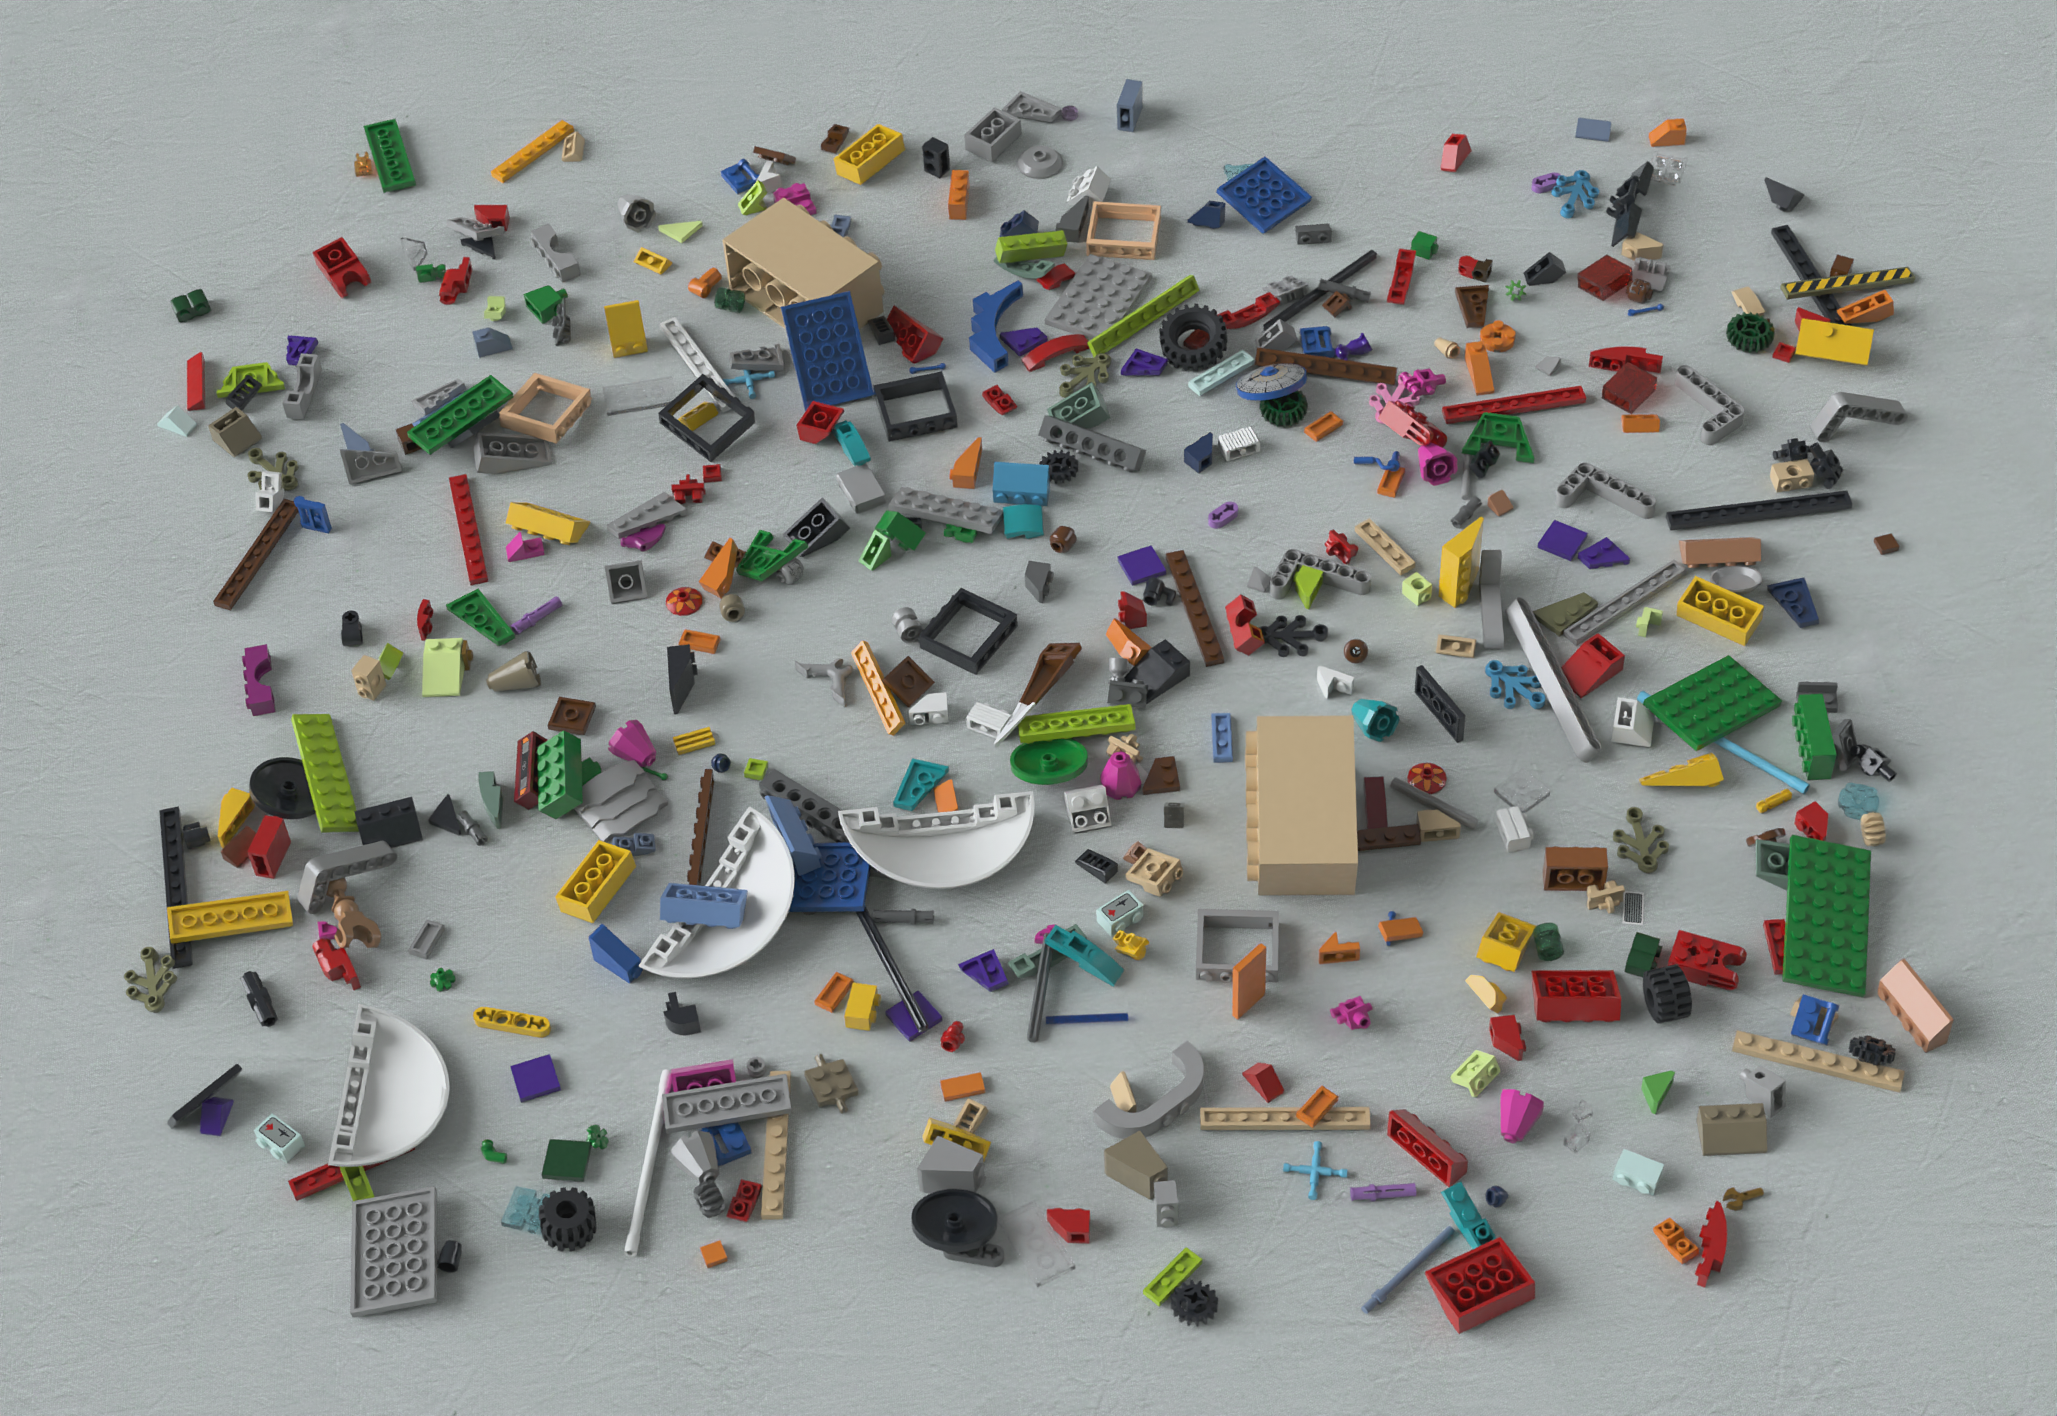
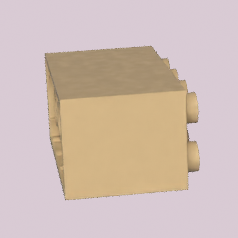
[722,197,884,329]
[1245,716,1358,895]

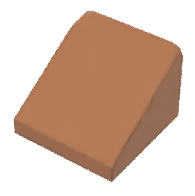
[1487,489,1513,516]
[1123,841,1147,865]

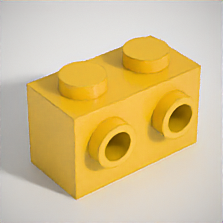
[844,982,881,1031]

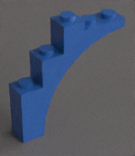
[969,280,1023,373]

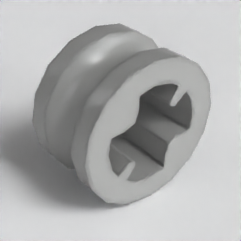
[747,1057,766,1078]

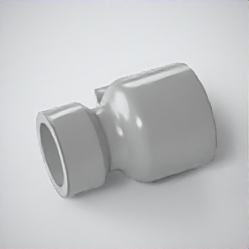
[1109,658,1128,680]

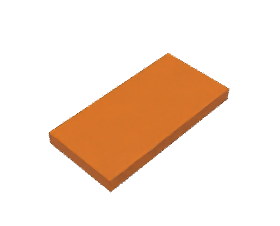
[1232,944,1266,1020]

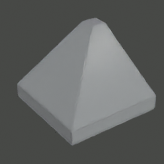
[1535,356,1561,376]
[1247,567,1271,593]

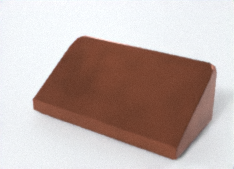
[221,826,256,868]

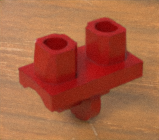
[671,474,706,504]
[1324,529,1359,564]

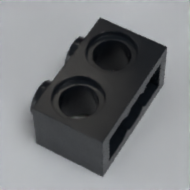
[922,137,950,179]

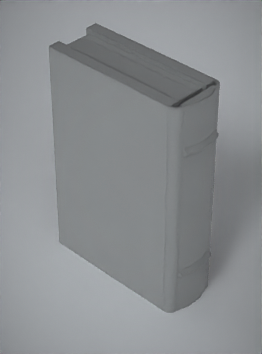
[836,463,886,514]

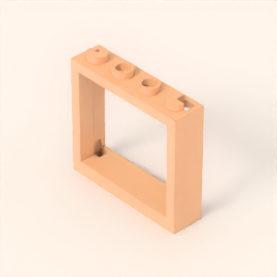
[1086,202,1161,260]
[499,373,592,444]

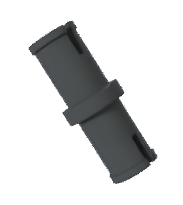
[1450,496,1482,528]
[457,810,488,846]

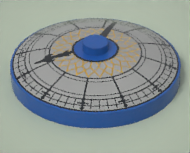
[1236,363,1307,401]

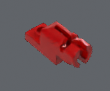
[439,257,473,305]
[312,938,361,990]

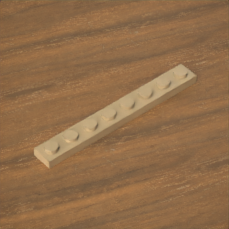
[1732,1030,1905,1092]
[761,1071,791,1220]
[1200,1107,1370,1130]

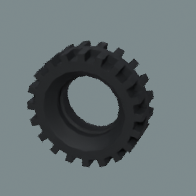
[1159,304,1228,372]

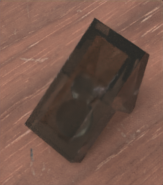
[1164,802,1185,828]

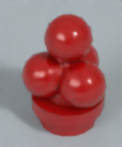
[941,1021,965,1052]

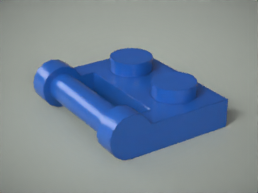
[721,158,759,194]
[1299,326,1336,358]
[294,496,332,534]
[1791,994,1840,1045]
[701,1122,752,1166]

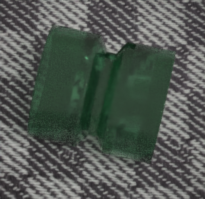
[714,287,745,313]
[1533,923,1564,961]

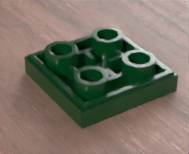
[541,1139,592,1182]

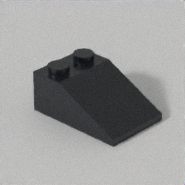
[783,497,850,557]
[1124,639,1190,704]
[667,644,698,715]

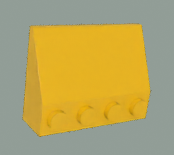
[1438,517,1484,608]

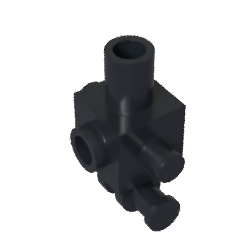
[1773,438,1811,462]
[1809,442,1843,489]
[1850,744,1897,782]

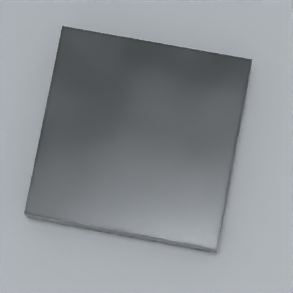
[1832,719,1857,771]

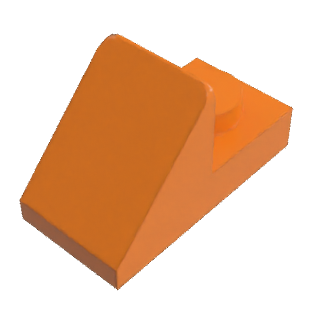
[1318,932,1360,964]

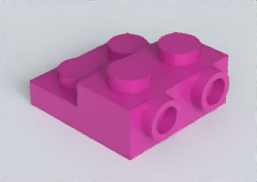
[773,183,817,215]

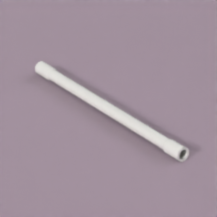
[624,1070,672,1257]

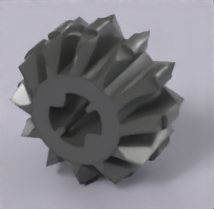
[693,1180,725,1218]

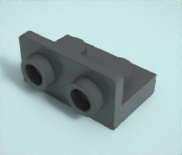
[1295,223,1332,245]
[1107,677,1149,708]
[1796,681,1838,713]

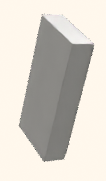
[408,919,445,959]

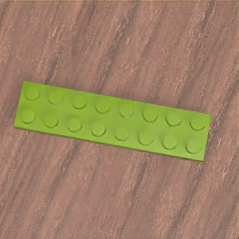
[291,714,359,833]

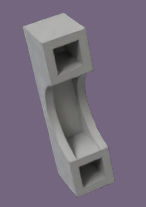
[530,224,581,283]
[282,353,322,419]

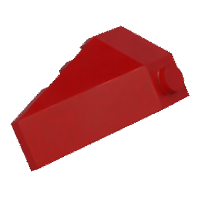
[887,305,944,364]

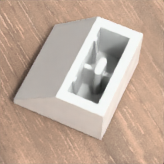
[1066,166,1111,208]
[1611,697,1655,747]
[1064,785,1112,833]

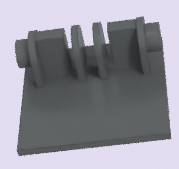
[552,297,571,346]

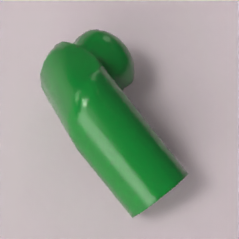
[481,1139,507,1164]

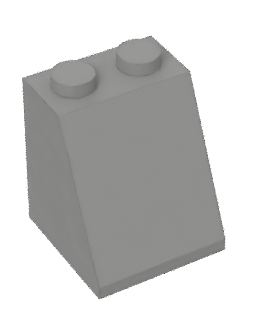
[917,1136,986,1193]

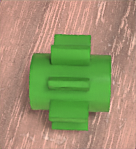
[1505,280,1526,301]

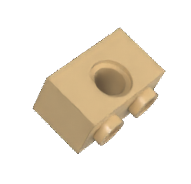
[1770,459,1814,493]
[351,655,386,701]

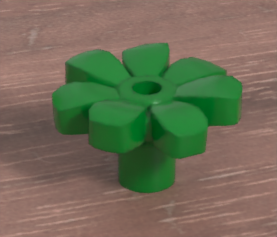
[430,968,456,992]
[586,1124,609,1150]

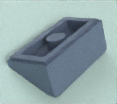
[1575,118,1611,142]

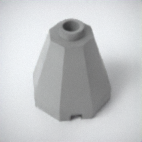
[617,194,656,232]
[671,1130,719,1183]

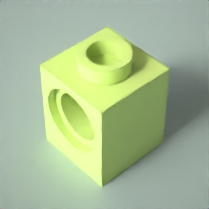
[1402,572,1432,606]

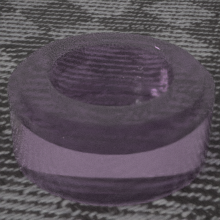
[1061,106,1078,121]

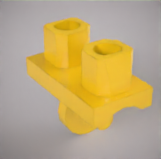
[1113,930,1150,960]

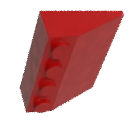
[1531,970,1621,1022]
[1425,1237,1535,1334]

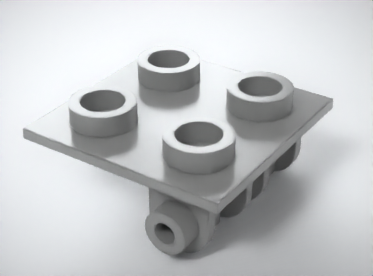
[1628,257,1671,292]
[1262,276,1309,306]

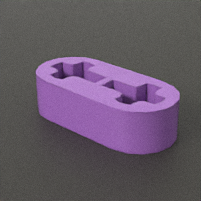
[1531,172,1561,193]
[1208,501,1238,529]

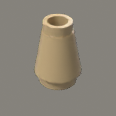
[1434,337,1460,359]

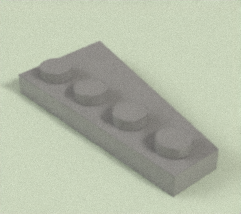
[607,492,687,539]

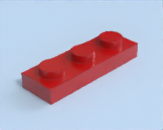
[1763,919,1785,975]

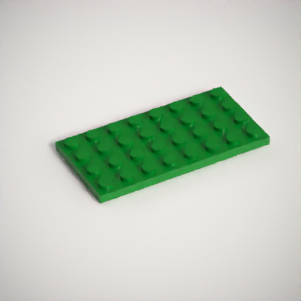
[1782,835,1871,998]

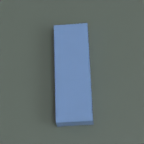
[1211,713,1233,763]

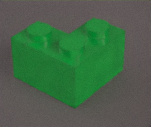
[874,510,926,552]

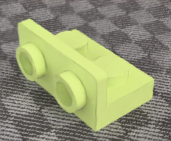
[1450,1050,1500,1097]

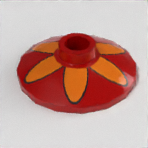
[666,587,703,616]
[1407,762,1447,794]

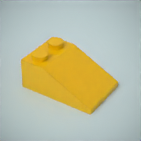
[604,300,648,358]
[1476,912,1537,972]

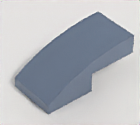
[830,215,852,237]

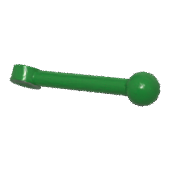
[640,766,668,781]

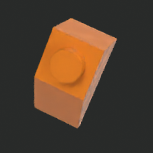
[1649,119,1687,147]

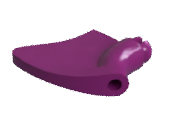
[620,524,666,552]

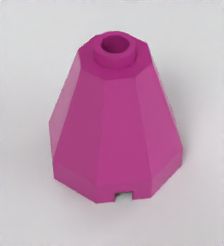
[1418,442,1458,486]
[608,720,656,767]
[1100,752,1141,800]
[1500,1089,1544,1144]

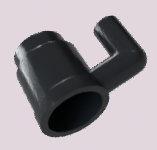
[1143,578,1176,606]
[183,821,211,850]
[437,1240,462,1273]

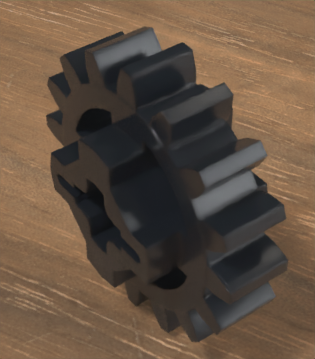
[1039,450,1078,484]
[1849,1036,1896,1066]
[1171,1280,1218,1327]

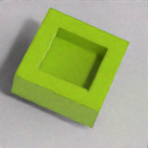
[744,758,768,781]

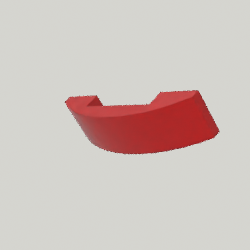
[1387,248,1416,305]
[1217,292,1280,329]
[1021,334,1090,372]

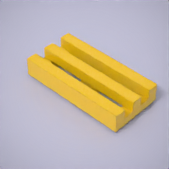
[673,727,715,755]

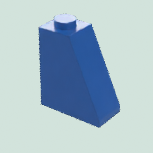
[588,924,643,984]

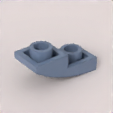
[612,833,656,856]

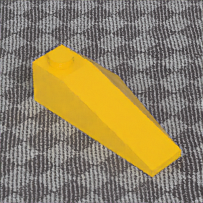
[1639,752,1724,787]

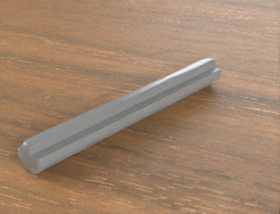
[1390,777,1478,829]

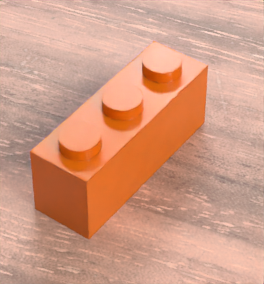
[948,170,970,220]

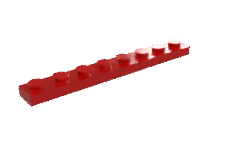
[1442,385,1586,424]
[449,474,489,586]

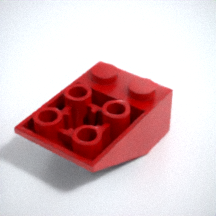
[1561,633,1625,698]

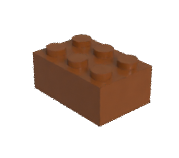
[1543,846,1608,891]

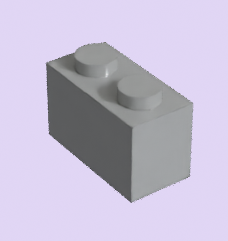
[1154,1180,1178,1228]

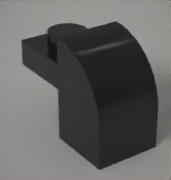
[663,991,701,1036]

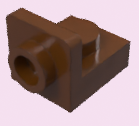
[1322,291,1353,318]

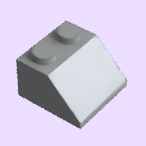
[604,560,647,603]

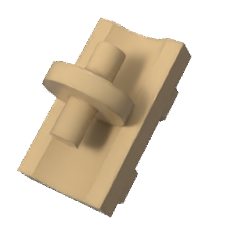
[1106,734,1143,764]
[1587,880,1625,914]

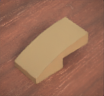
[1732,286,1765,316]

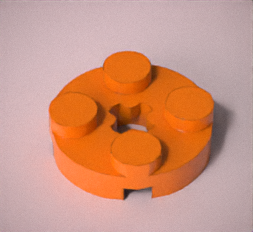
[1480,320,1516,352]

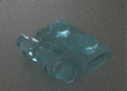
[501,1186,550,1234]

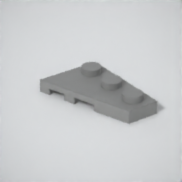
[340,449,402,484]

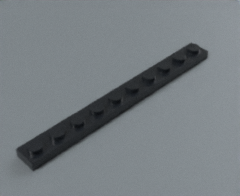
[1771,225,1853,326]
[1666,490,1852,531]
[159,806,193,969]

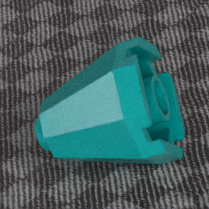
[1351,699,1400,742]

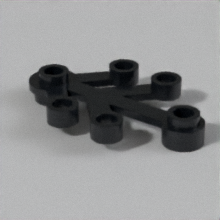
[1259,615,1328,657]

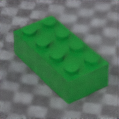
[1792,694,1837,780]
[537,730,583,819]

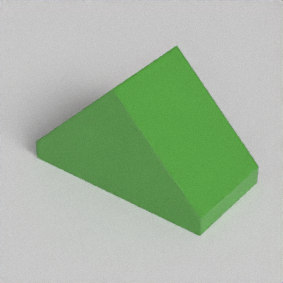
[858,529,891,571]
[1641,1070,1675,1115]

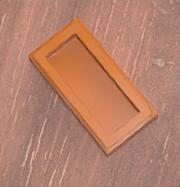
[1304,411,1343,442]
[1377,467,1405,498]
[679,629,721,654]
[1378,917,1424,942]
[814,972,854,1013]
[940,1072,985,1101]
[1296,1086,1339,1128]

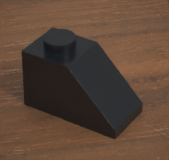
[1523,252,1566,286]

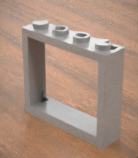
[1196,909,1279,983]

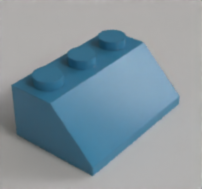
[993,462,1050,506]

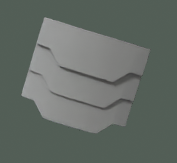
[574,760,668,842]

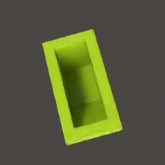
[1293,565,1324,609]

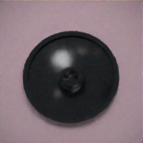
[249,757,316,819]
[911,1189,998,1252]

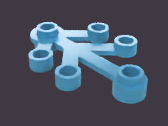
[1552,170,1599,219]
[1485,660,1546,709]

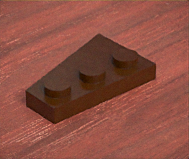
[1455,285,1489,328]

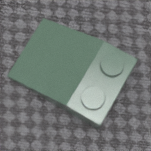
[1047,382,1111,434]
[1756,839,1790,891]

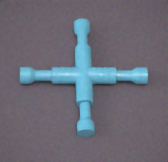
[722,369,775,399]
[1283,1141,1347,1200]

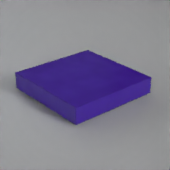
[1537,520,1588,561]
[1117,545,1166,586]
[885,990,943,1042]
[510,1054,561,1103]

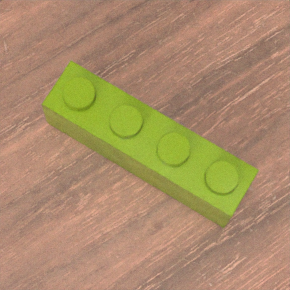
[995,230,1068,264]

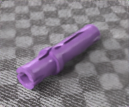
[511,596,563,635]
[1350,1183,1416,1201]

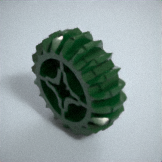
[1726,312,1775,353]
[1260,390,1308,428]

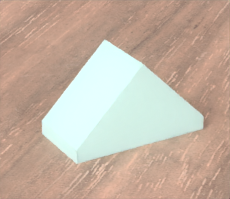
[157,405,197,437]

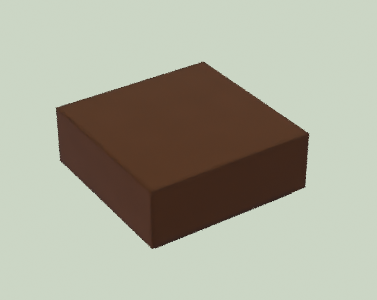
[1873,533,1900,555]

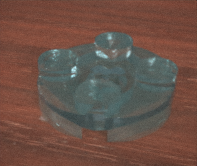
[1838,783,1879,820]

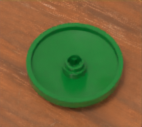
[1010,738,1088,785]

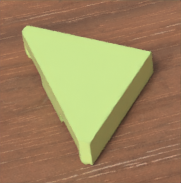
[658,221,703,243]

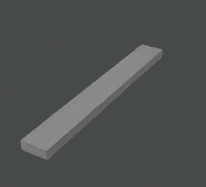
[1563,560,1687,646]

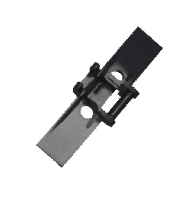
[1606,161,1654,247]

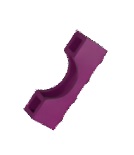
[242,644,276,716]

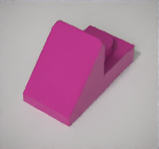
[506,532,545,562]

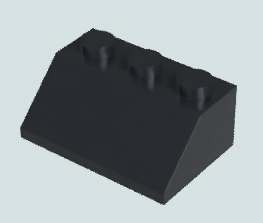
[354,797,423,848]

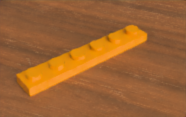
[491,120,574,183]
[851,640,905,736]

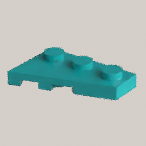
[893,758,949,811]

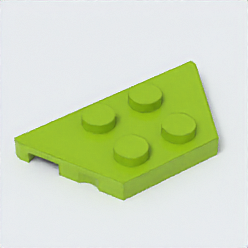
[216,362,285,398]

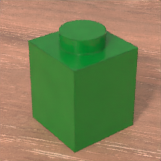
[1411,231,1439,260]

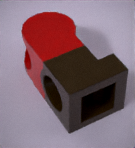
[1458,255,1493,283]

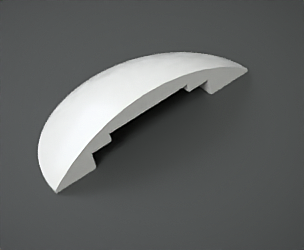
[838,791,1035,889]
[639,806,795,979]
[328,1004,449,1167]

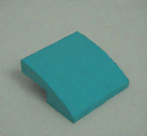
[1003,504,1044,539]

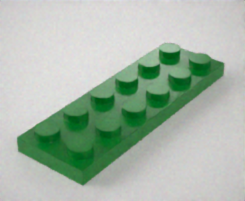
[363,118,416,193]
[407,375,514,455]

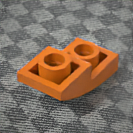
[1653,1217,1699,1264]

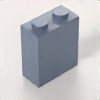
[1117,79,1143,132]

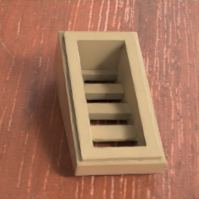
[953,1098,988,1134]

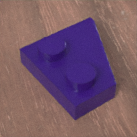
[1000,327,1048,357]
[286,335,319,366]
[1121,348,1168,376]
[1578,537,1630,569]
[958,949,1009,992]

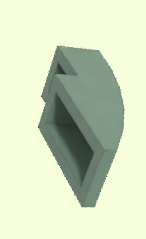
[478,771,503,829]

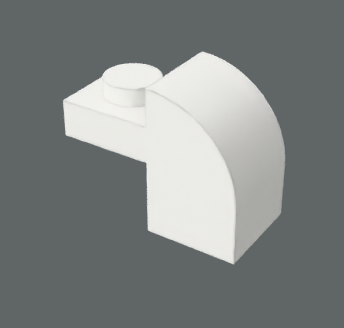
[256,471,284,512]

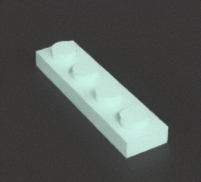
[1188,350,1254,396]

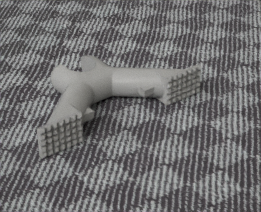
[795,658,853,707]

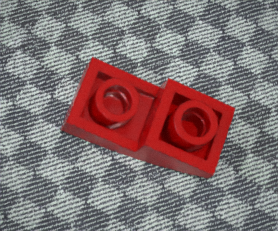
[1037,263,1075,290]
[982,384,1017,416]
[417,599,433,641]
[726,1179,762,1222]

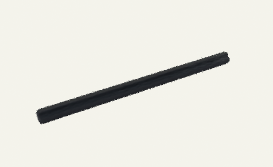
[1263,250,1377,331]
[855,906,929,1033]

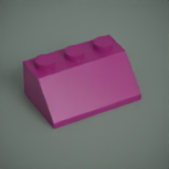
[671,1059,737,1092]

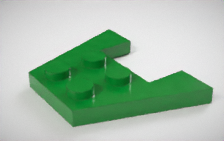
[1461,412,1535,463]
[736,530,809,581]

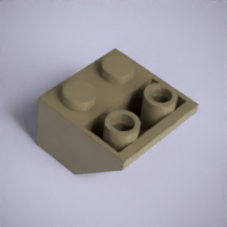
[208,407,262,457]

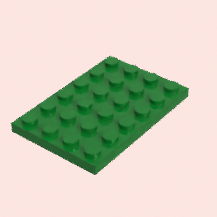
[1643,655,1782,751]

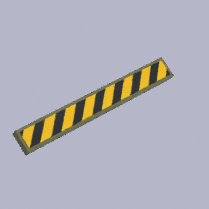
[1780,267,1915,300]

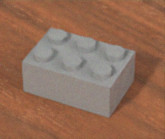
[964,107,1022,162]

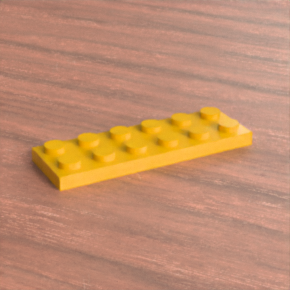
[167,890,293,944]

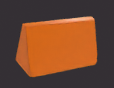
[1621,414,1660,433]
[933,779,958,813]

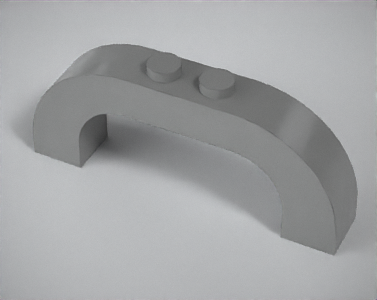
[1093,1040,1204,1139]

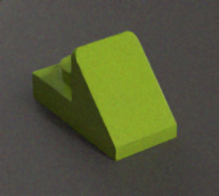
[738,180,767,215]
[339,1166,375,1201]

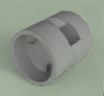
[892,607,923,643]

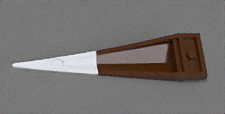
[994,643,1082,748]

